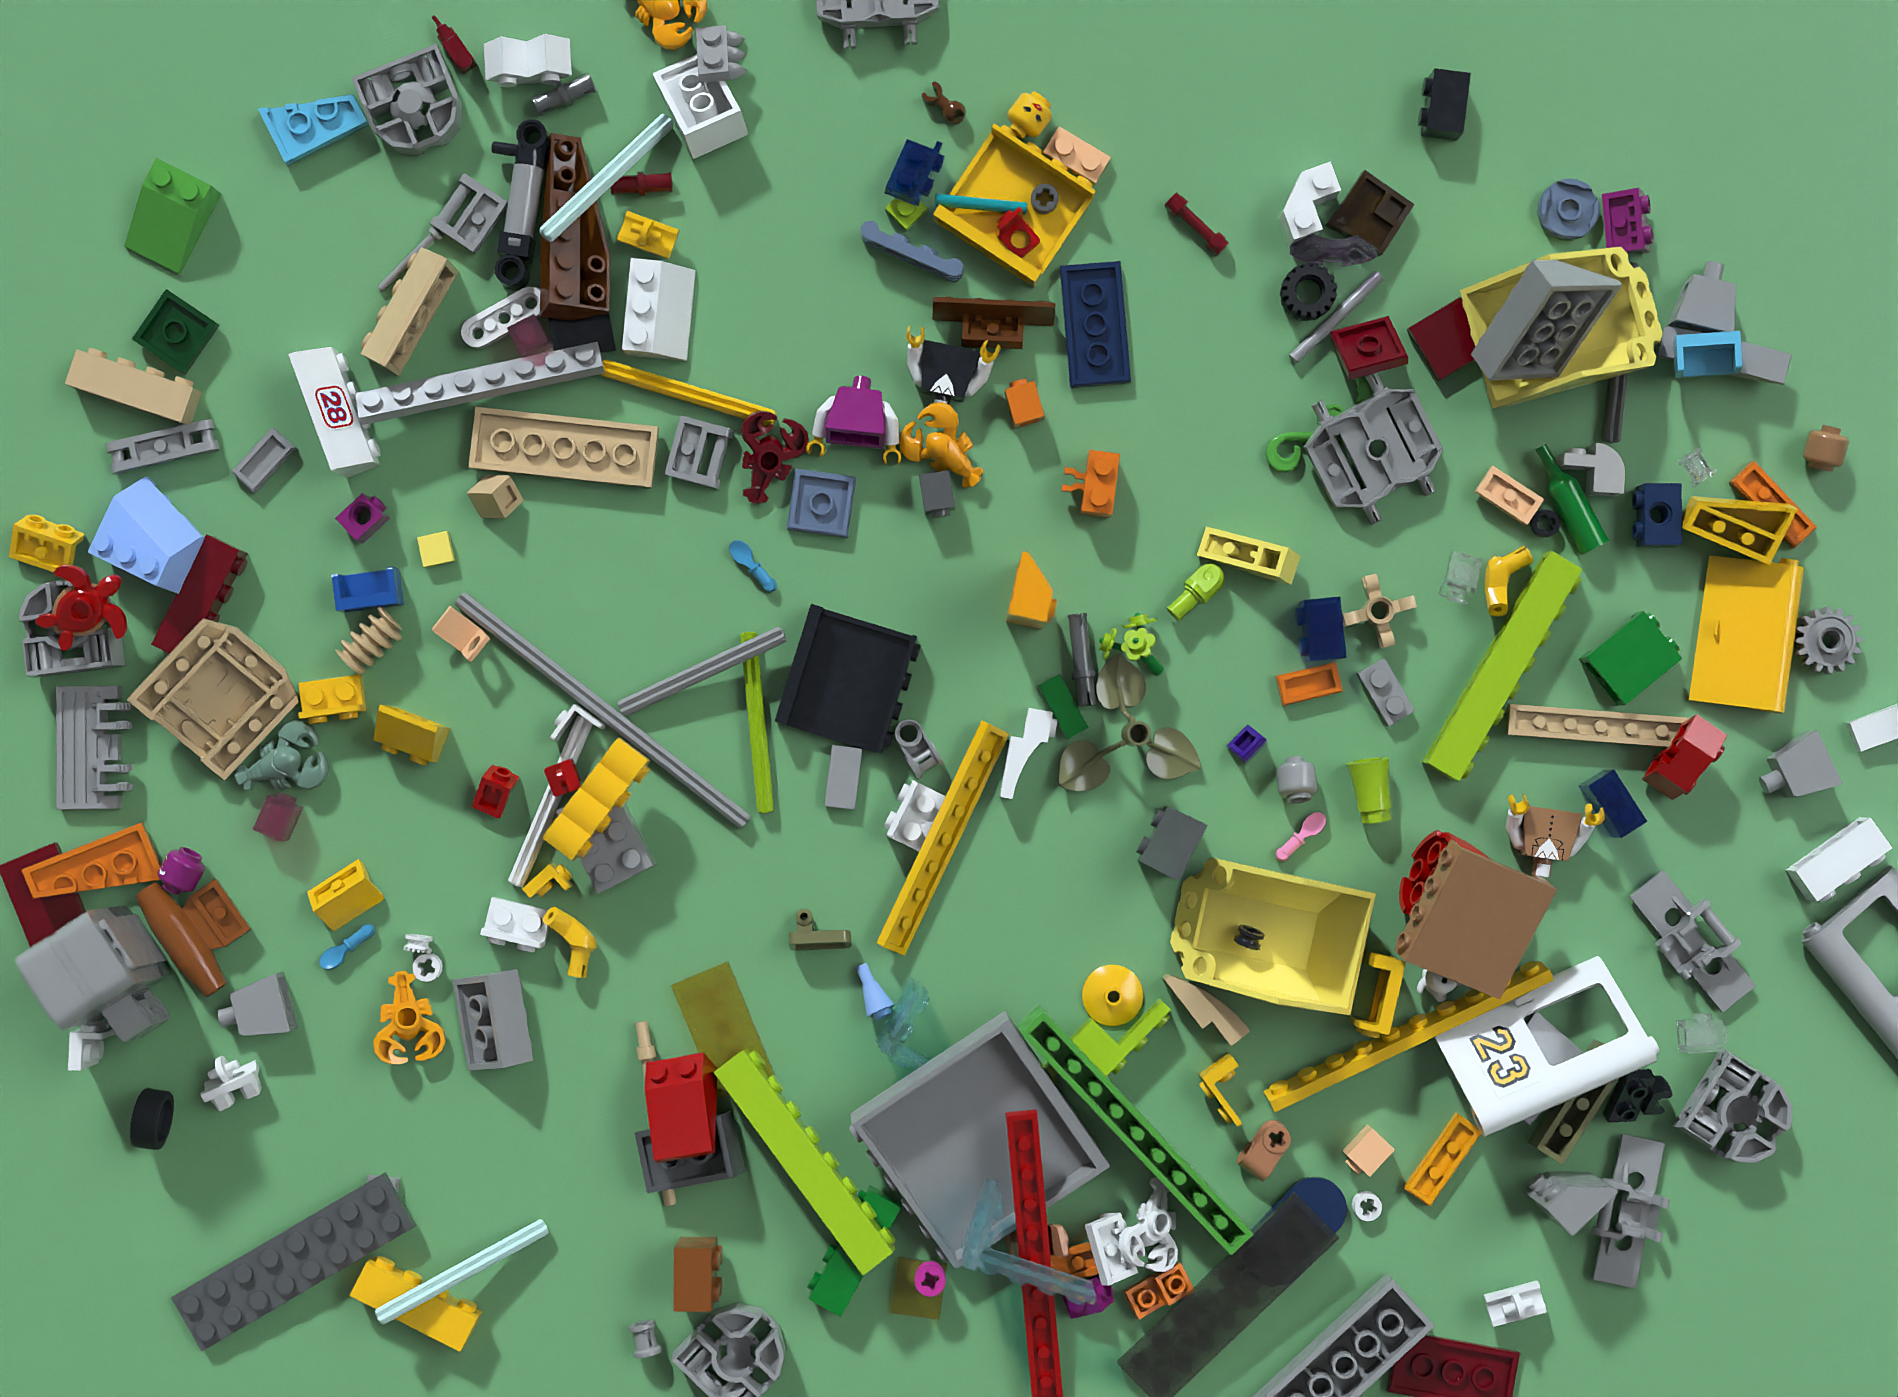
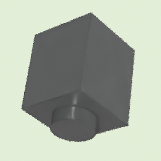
[919,470,955,518]

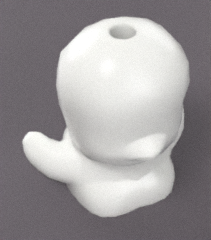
[1417,969,1462,1002]

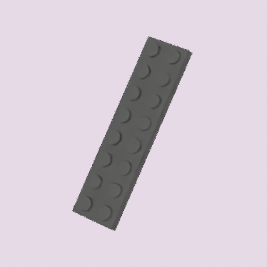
[171,1172,416,1351]

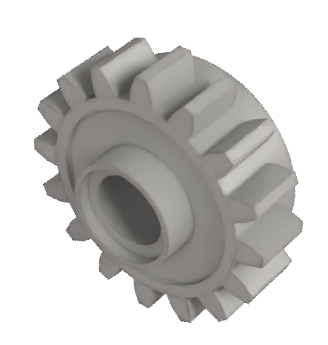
[1794,606,1863,674]

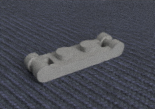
[105,419,220,475]

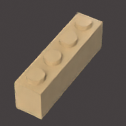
[65,347,202,424]

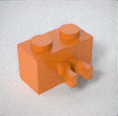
[1061,450,1120,518]

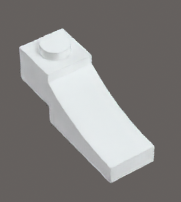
[1846,703,1898,752]
[1000,708,1057,799]

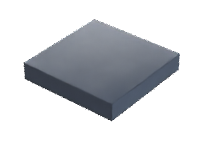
[787,468,856,538]

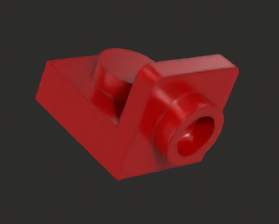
[544,758,583,797]
[471,765,519,819]

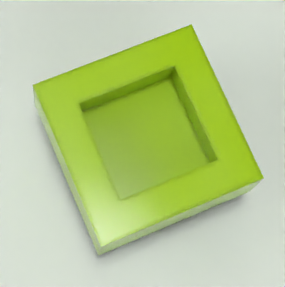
[885,186,928,232]

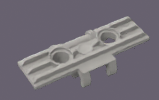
[1629,870,1756,1013]
[1591,1133,1670,1288]

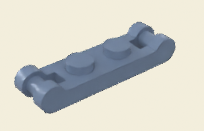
[861,221,963,282]

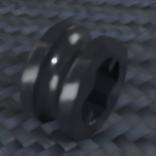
[1530,510,1560,537]
[1234,924,1265,950]

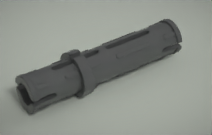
[1067,613,1097,707]

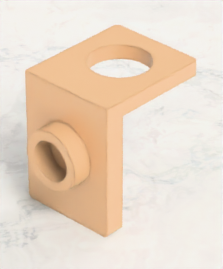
[432,606,490,662]

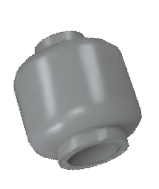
[1276,756,1318,804]

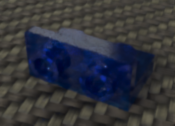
[885,139,945,207]

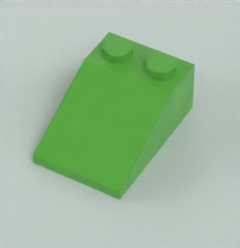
[124,158,221,274]

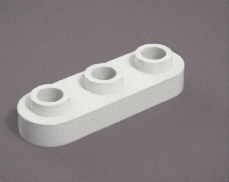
[461,287,540,349]

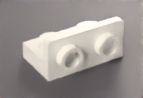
[883,780,945,851]
[480,897,549,952]
[68,1021,116,1071]
[1085,1213,1138,1286]

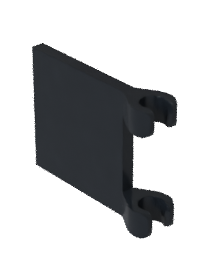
[548,312,616,353]

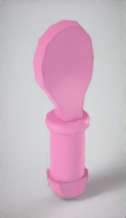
[1275,812,1327,862]

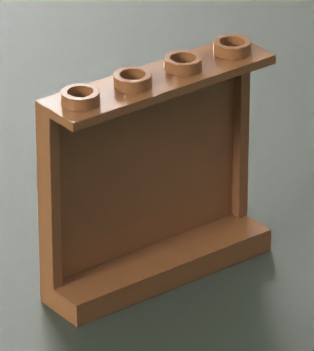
[1394,840,1557,999]

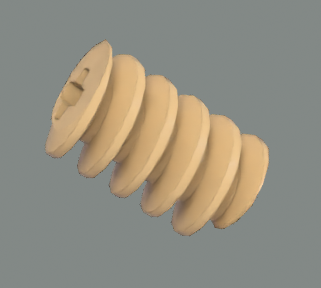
[335,606,403,674]

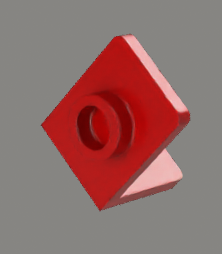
[996,207,1040,258]

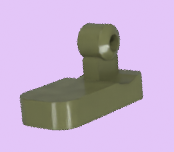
[789,909,852,951]

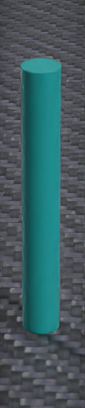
[935,194,1027,215]

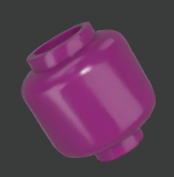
[157,847,205,895]

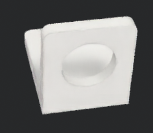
[550,704,606,741]

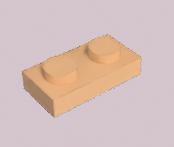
[1043,126,1111,186]
[1474,466,1544,526]

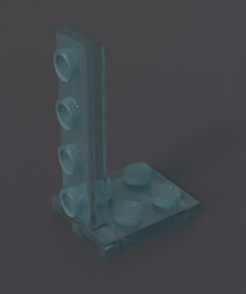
[876,977,931,1070]
[961,1178,1096,1305]

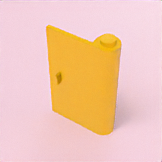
[1689,555,1805,713]

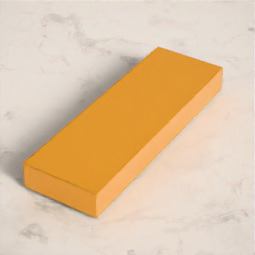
[1403,1112,1482,1207]

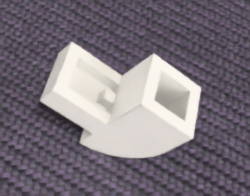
[1557,443,1625,497]

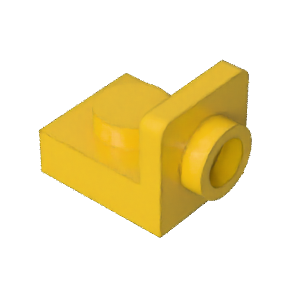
[522,862,574,898]

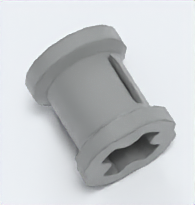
[628,1319,662,1358]

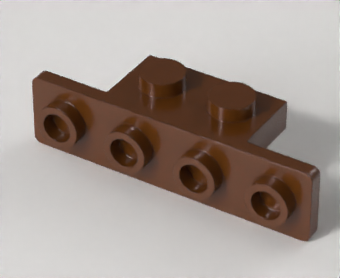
[932,296,1055,349]

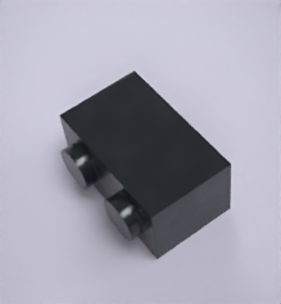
[1418,68,1471,141]

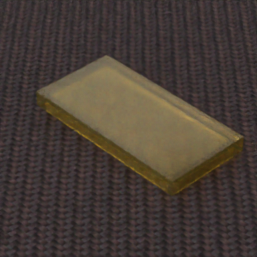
[671,961,775,1099]

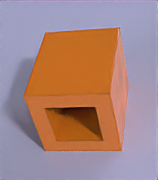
[1004,379,1045,429]

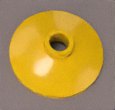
[1082,965,1143,1026]

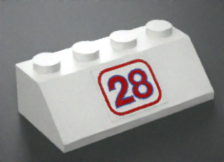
[288,347,381,478]

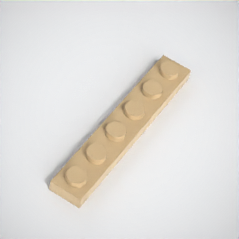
[1506,704,1689,747]

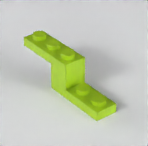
[1044,998,1171,1083]

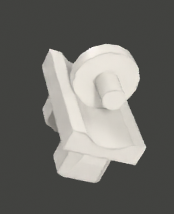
[200,1056,262,1111]
[1483,1280,1547,1327]

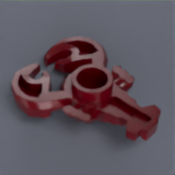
[740,411,809,504]

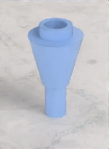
[856,963,895,1021]

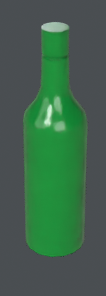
[1535,444,1609,555]

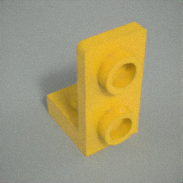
[1199,1053,1243,1127]

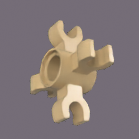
[1340,573,1417,649]

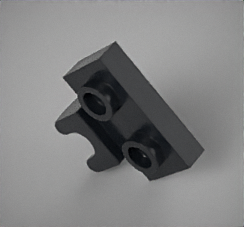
[1603,1069,1673,1122]

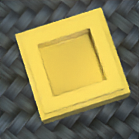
[417,531,455,568]

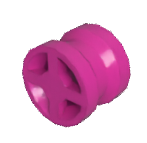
[915,1261,946,1297]

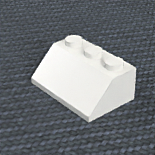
[622,258,696,361]

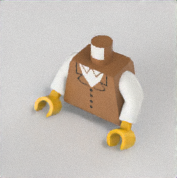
[1505,794,1605,877]

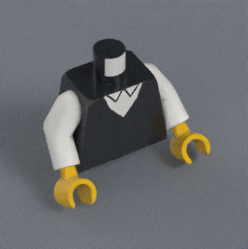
[906,326,1001,405]

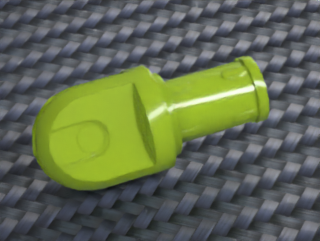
[1166,564,1224,622]

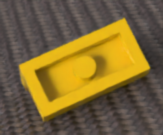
[307,859,384,931]

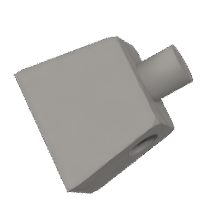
[1667,261,1736,333]
[1759,730,1843,797]
[218,972,298,1036]

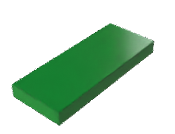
[1038,674,1089,739]

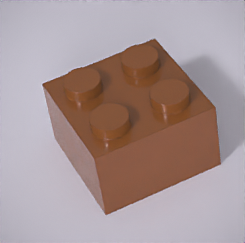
[673,1237,723,1312]

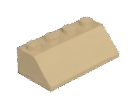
[360,247,459,376]

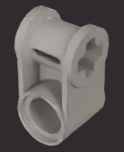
[895,719,944,779]

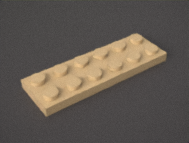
[468,407,659,489]

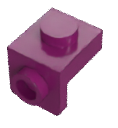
[1060,1274,1114,1319]

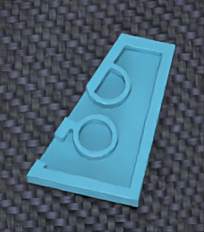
[258,94,370,165]

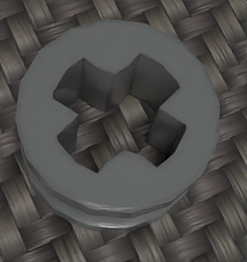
[1031,184,1058,214]

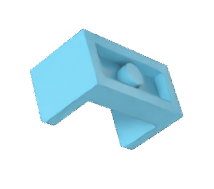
[1673,331,1742,378]

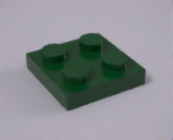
[132,289,220,375]

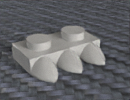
[696,25,746,83]

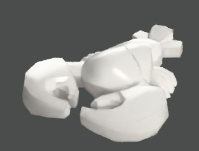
[1119,1177,1178,1272]

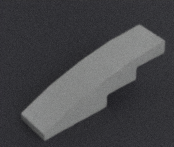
[1658,326,1792,385]

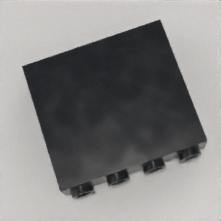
[775,604,921,754]

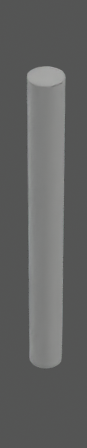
[1289,271,1384,364]

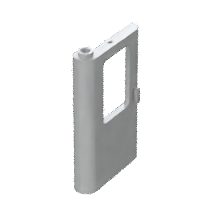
[1801,865,1898,1060]

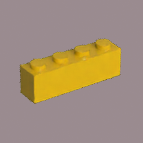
[349,1256,483,1352]

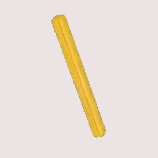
[601,359,776,425]

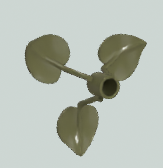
[1058,654,1201,791]

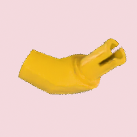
[1484,545,1534,616]
[542,907,597,978]

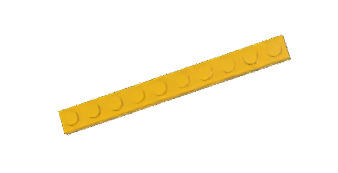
[1263,961,1554,1112]

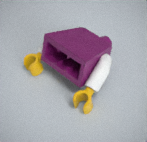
[806,376,901,465]

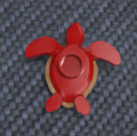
[36,564,127,651]

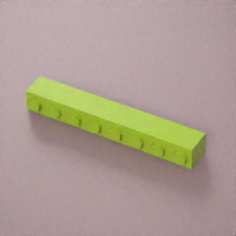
[1422,551,1583,781]
[714,1048,896,1275]

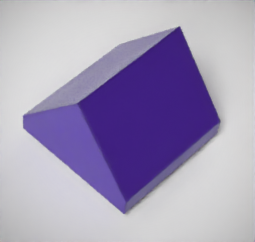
[1227,724,1267,765]

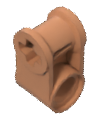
[1236,1120,1291,1182]

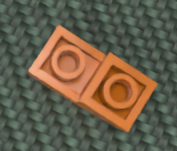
[1122,1262,1195,1320]

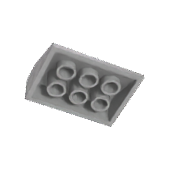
[1471,260,1622,380]

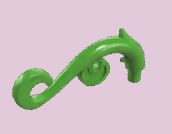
[1265,376,1373,472]

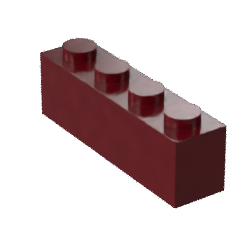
[151,534,248,654]

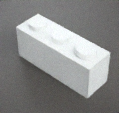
[1786,817,1892,902]

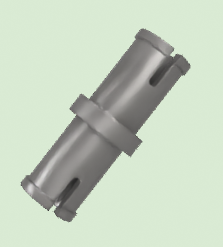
[533,73,597,116]

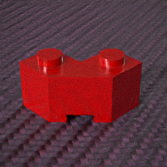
[1642,714,1727,800]

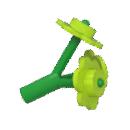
[1099,613,1164,676]

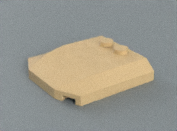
[127,619,299,781]

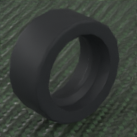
[130,1088,174,1150]

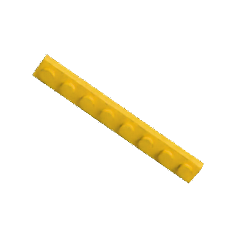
[876,720,1009,956]

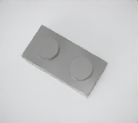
[1356,658,1415,726]

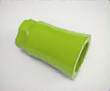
[1346,757,1392,824]

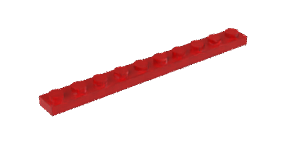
[1005,1109,1063,1397]

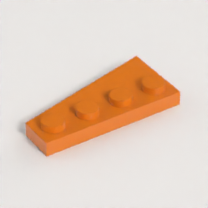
[22,822,161,898]

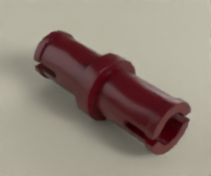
[610,171,673,196]

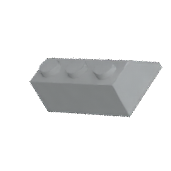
[452,969,533,1070]
[1524,1171,1618,1236]

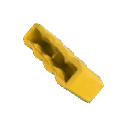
[542,738,651,861]

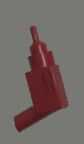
[432,15,477,74]

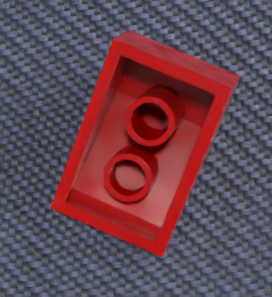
[644,1052,718,1163]

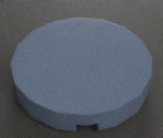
[1537,179,1600,241]

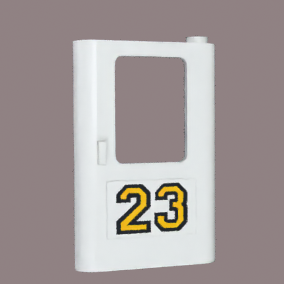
[1434,956,1660,1137]

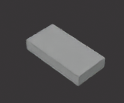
[231,427,297,493]
[824,745,863,810]

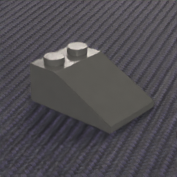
[1136,806,1208,881]
[635,1110,745,1194]

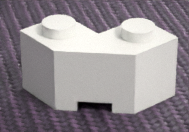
[484,34,572,87]
[1279,161,1341,247]

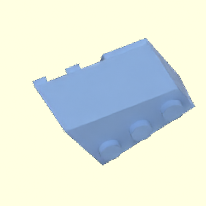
[88,476,205,594]

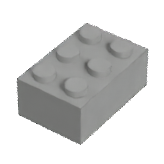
[556,804,657,894]

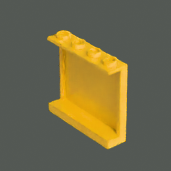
[933,123,1096,288]

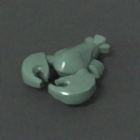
[235,720,329,790]

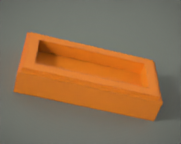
[1275,662,1343,706]

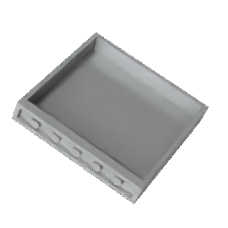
[849,1011,1110,1269]

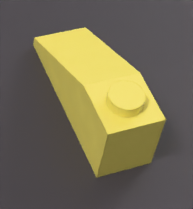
[1197,526,1301,585]

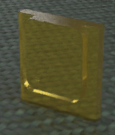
[891,1257,947,1320]

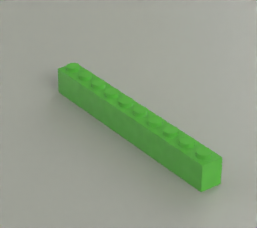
[1017,1005,1254,1256]

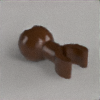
[922,82,966,125]

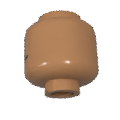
[1803,425,1849,472]

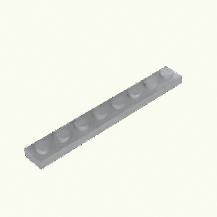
[355,342,605,425]

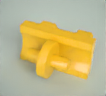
[617,211,680,260]

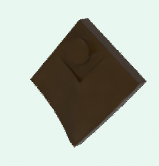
[1325,170,1415,256]

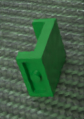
[1579,611,1683,706]

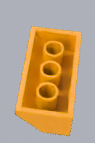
[1006,552,1057,629]

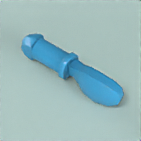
[729,540,777,592]
[319,924,375,970]

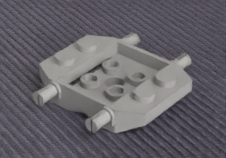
[816,0,939,50]
[1304,373,1443,525]

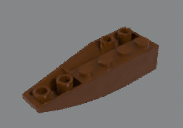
[540,133,610,321]

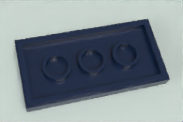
[1059,261,1131,388]

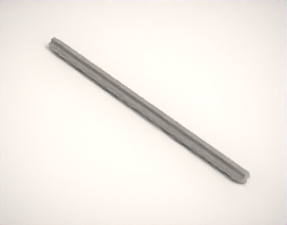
[455,593,750,828]

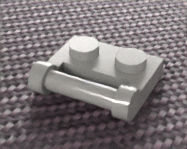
[430,173,508,255]
[665,415,734,490]

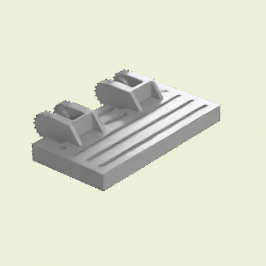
[56,686,133,809]

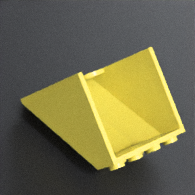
[1460,247,1663,409]
[1170,857,1376,1015]

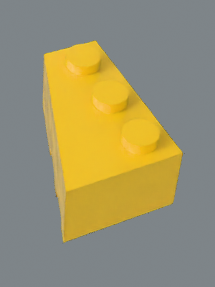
[1682,496,1798,565]

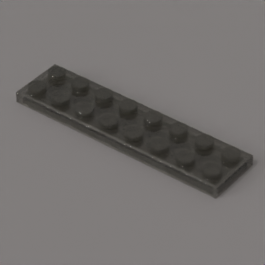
[1117,1191,1339,1397]

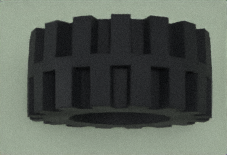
[1280,263,1337,321]

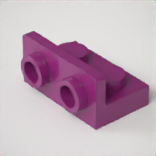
[1602,188,1654,253]

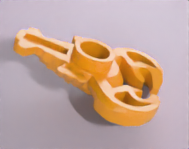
[635,0,708,50]
[899,402,984,488]
[373,971,446,1065]

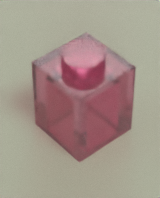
[507,314,553,357]
[253,792,304,842]

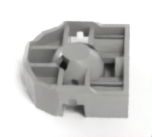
[352,44,463,156]
[19,581,126,678]
[1672,1048,1792,1163]
[672,1302,786,1397]

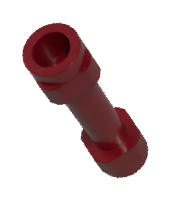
[1164,192,1229,256]

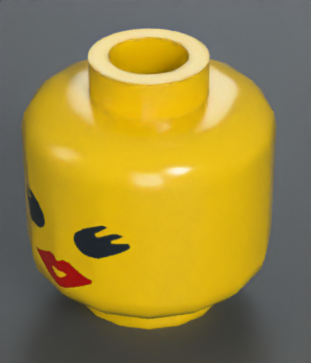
[1007,91,1052,139]

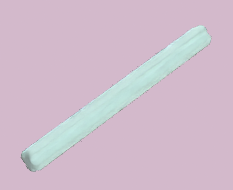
[540,114,674,242]
[375,1219,549,1324]

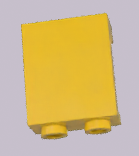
[1349,950,1406,1038]

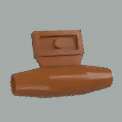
[135,879,252,997]

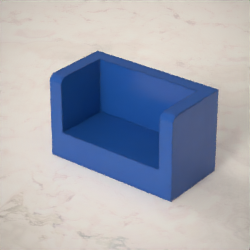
[332,567,404,613]

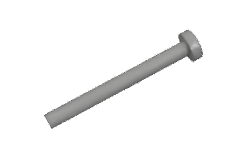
[378,227,443,291]

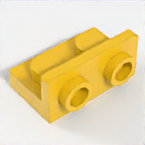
[9,515,84,572]
[298,674,367,724]

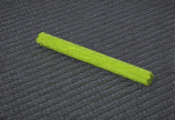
[740,631,774,813]

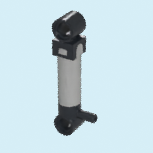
[491,119,549,291]

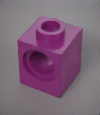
[335,493,390,543]

